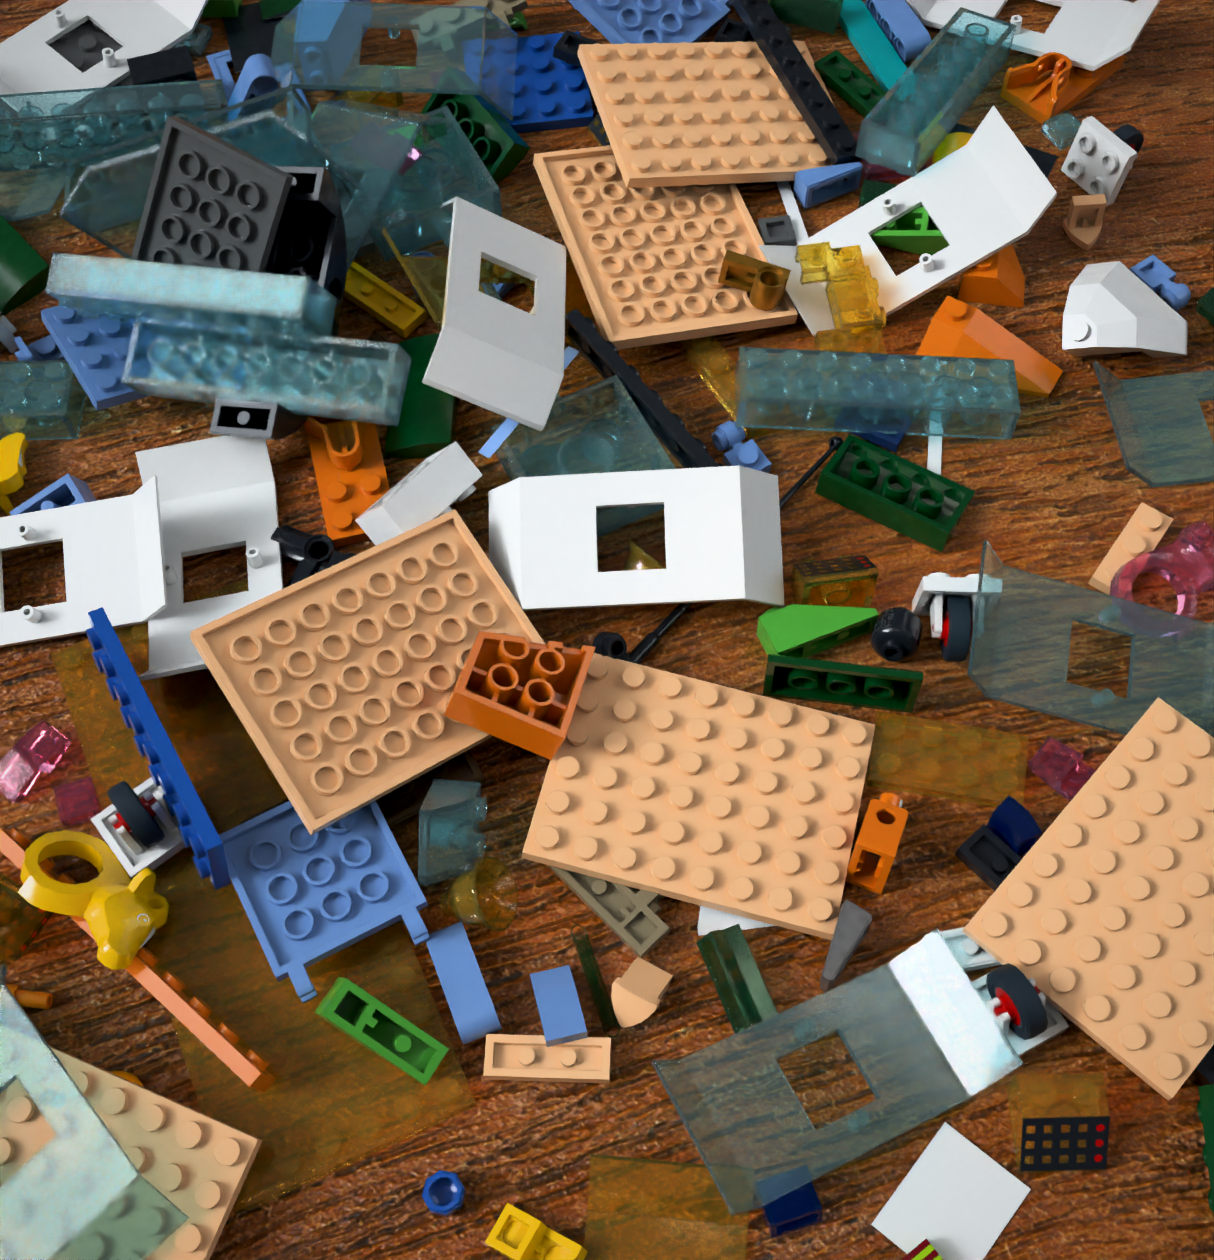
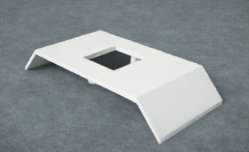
[0,0,208,125]
[906,0,1161,71]
[758,105,1057,338]
[422,196,566,431]
[135,436,284,681]
[488,465,785,611]
[0,475,168,648]

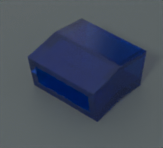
[986,795,1042,856]
[753,1166,823,1238]

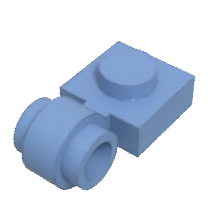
[1129,254,1191,312]
[711,421,771,473]

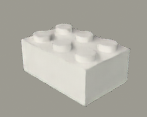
[355,441,482,545]

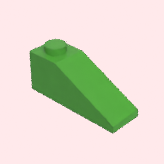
[870,207,949,256]
[756,604,878,658]
[314,977,449,1086]

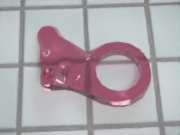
[1109,521,1214,643]

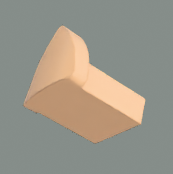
[1062,194,1107,250]
[611,956,673,1028]

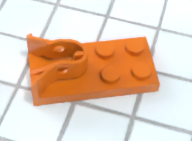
[1000,52,1126,127]
[304,401,390,547]

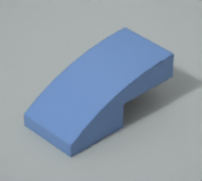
[530,965,588,1047]

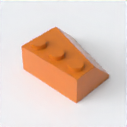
[444,631,596,760]

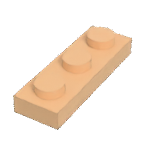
[1088,502,1174,602]
[483,1034,611,1084]

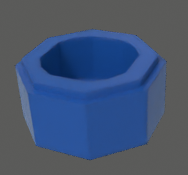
[422,1170,466,1217]

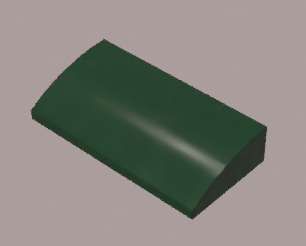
[417,68,530,195]
[0,214,57,315]
[384,333,458,458]
[815,434,975,552]
[763,654,923,713]

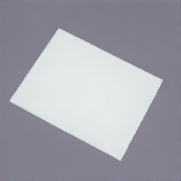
[871,1122,1031,1260]

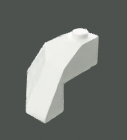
[1062,261,1188,358]

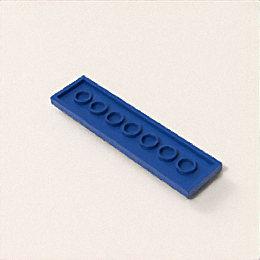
[86,607,231,890]

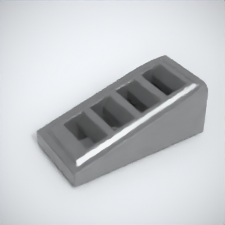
[819,900,873,992]

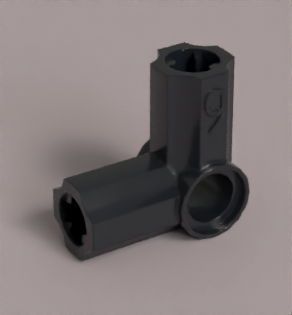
[271,525,337,588]

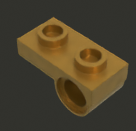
[718,250,791,311]

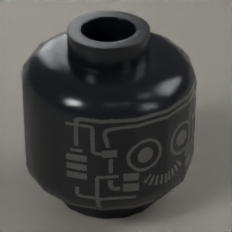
[871,607,923,662]

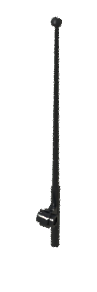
[592,436,843,664]

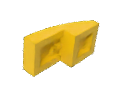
[485,1203,588,1260]

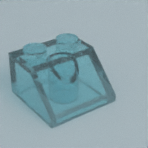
[418,779,487,886]

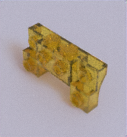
[795,241,888,371]

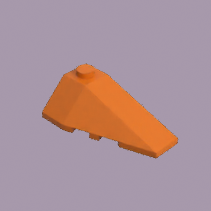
[957,244,1025,308]
[912,295,1063,398]

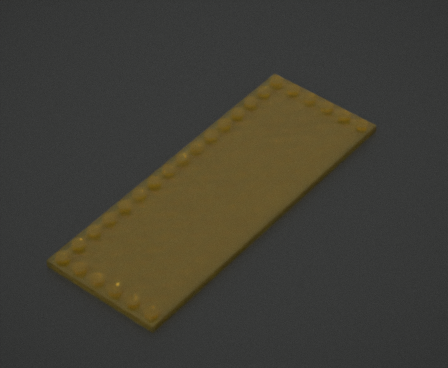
[51,578,477,1215]

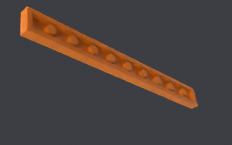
[0,826,276,1093]

